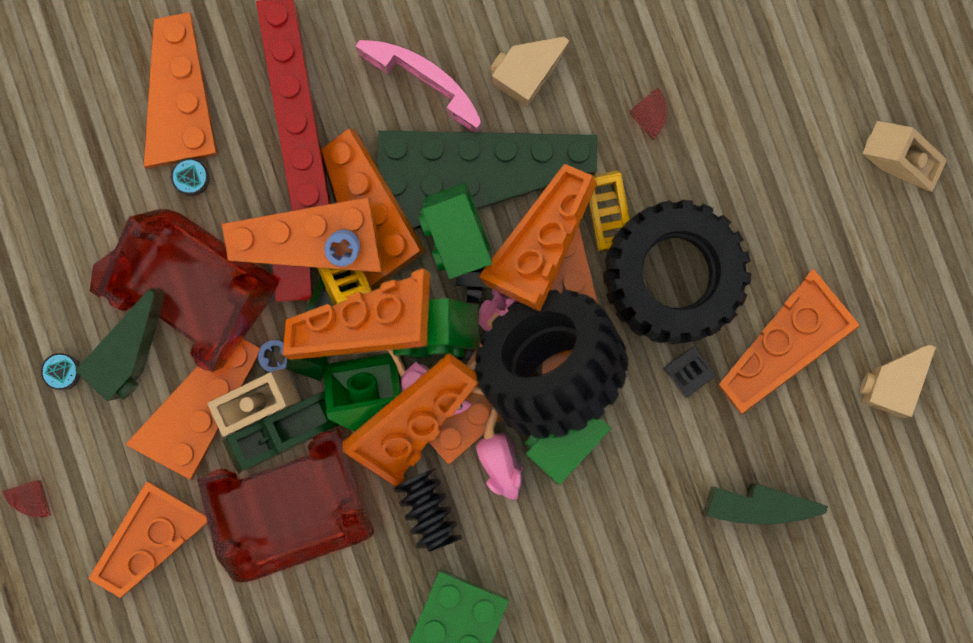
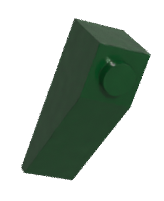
[75,288,166,401]

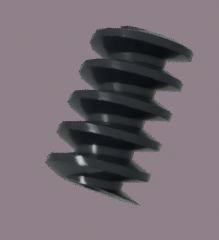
[394,468,462,552]

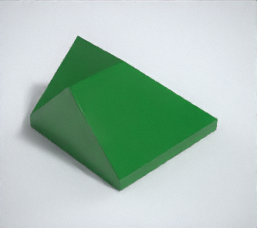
[324,353,401,432]

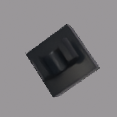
[456,266,488,303]
[664,346,716,398]

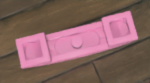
[356,40,481,133]

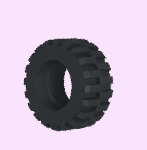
[603,200,751,344]
[475,290,628,438]

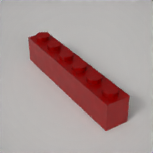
[256,0,331,211]

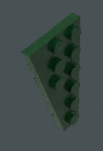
[377,131,597,229]

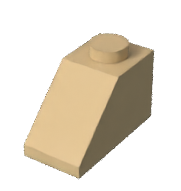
[490,37,570,108]
[862,121,947,192]
[860,345,936,418]
[207,368,301,437]

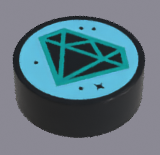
[171,158,210,196]
[41,353,80,390]

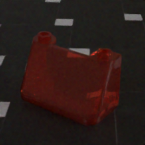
[97,209,278,372]
[197,430,374,583]

